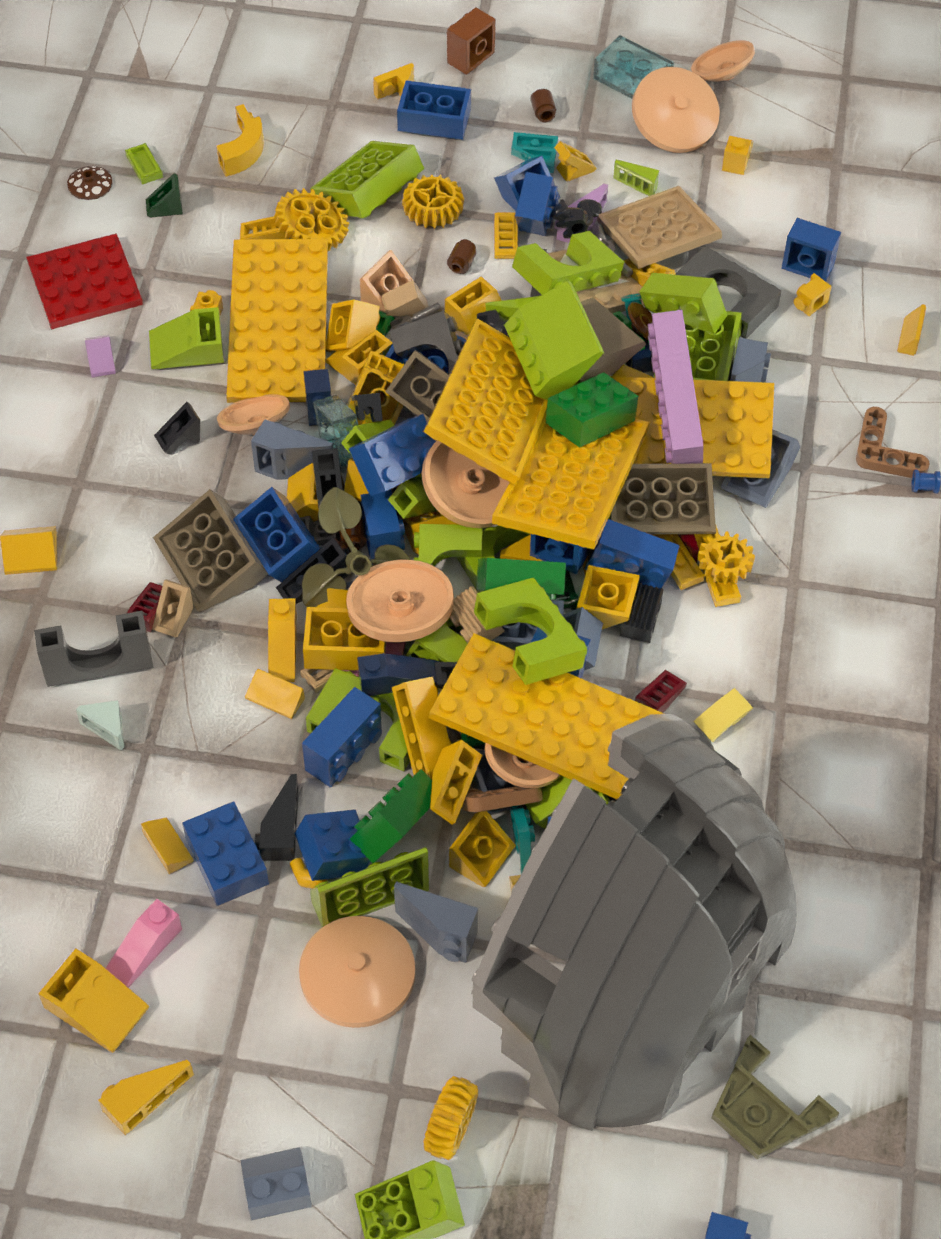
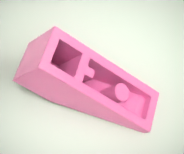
[105,899,182,988]

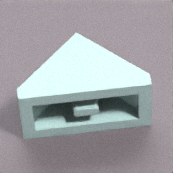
[76,700,124,750]

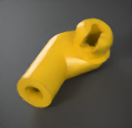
[290,858,328,889]

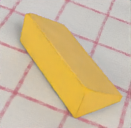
[897,304,926,356]
[245,669,305,719]
[141,817,194,875]

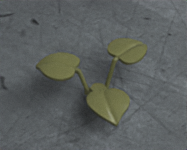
[302,487,411,607]

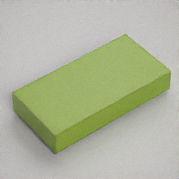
[125,143,163,185]

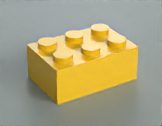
[303,607,386,670]

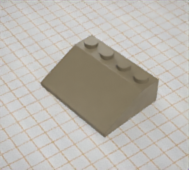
[577,298,646,383]
[610,463,716,534]
[153,489,268,612]

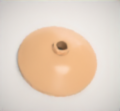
[691,40,755,82]
[217,394,290,436]
[485,743,561,788]

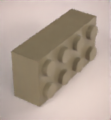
[385,351,450,423]

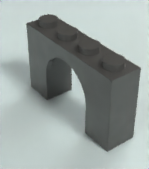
[676,246,782,339]
[389,311,463,417]
[34,611,154,687]

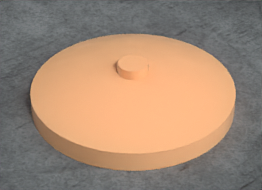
[632,67,720,153]
[422,441,509,528]
[346,560,454,642]
[299,916,415,1028]

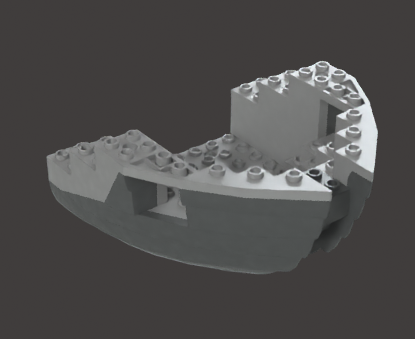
[471,714,797,1131]

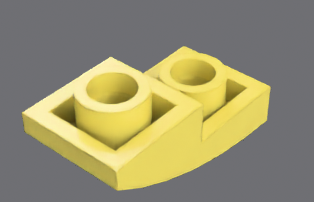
[693,688,753,743]

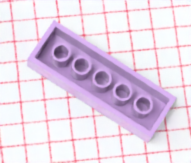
[648,310,703,464]

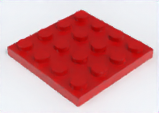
[26,233,143,330]

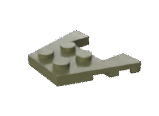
[712,1035,839,1159]

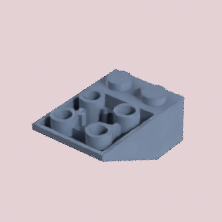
[251,419,333,480]

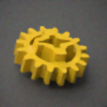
[697,531,755,584]

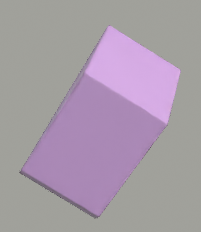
[85,335,116,377]

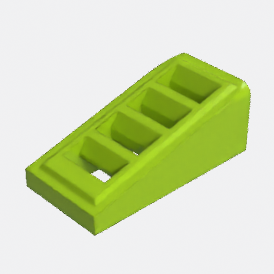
[613,159,659,196]

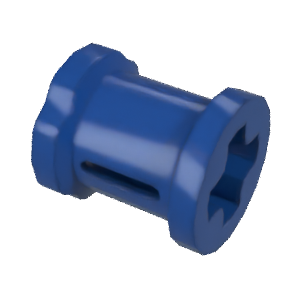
[911,470,941,494]

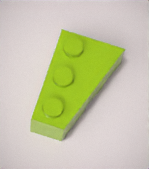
[639,273,727,335]
[405,623,467,662]

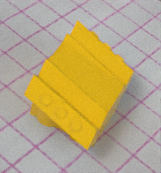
[338,351,404,431]

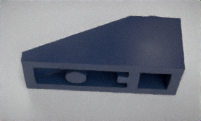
[357,653,438,696]

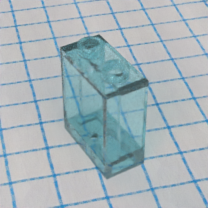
[313,395,358,467]

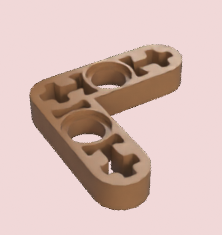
[856,407,930,478]
[461,786,543,812]

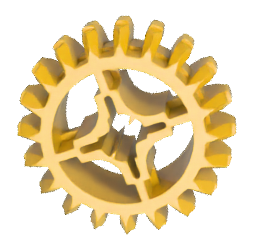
[402,174,464,230]
[423,1076,478,1160]

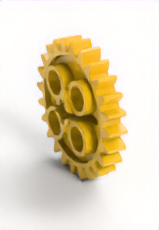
[274,188,349,251]

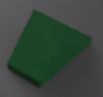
[145,173,183,218]

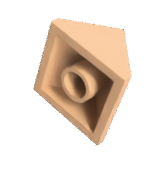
[360,250,416,313]

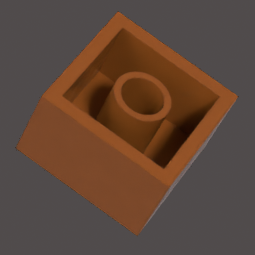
[447,7,496,75]

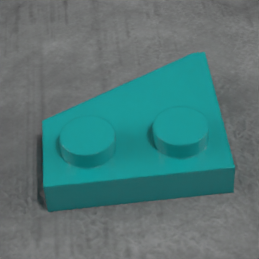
[511,132,558,173]
[510,805,535,874]

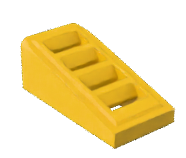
[494,212,518,259]
[240,216,290,239]

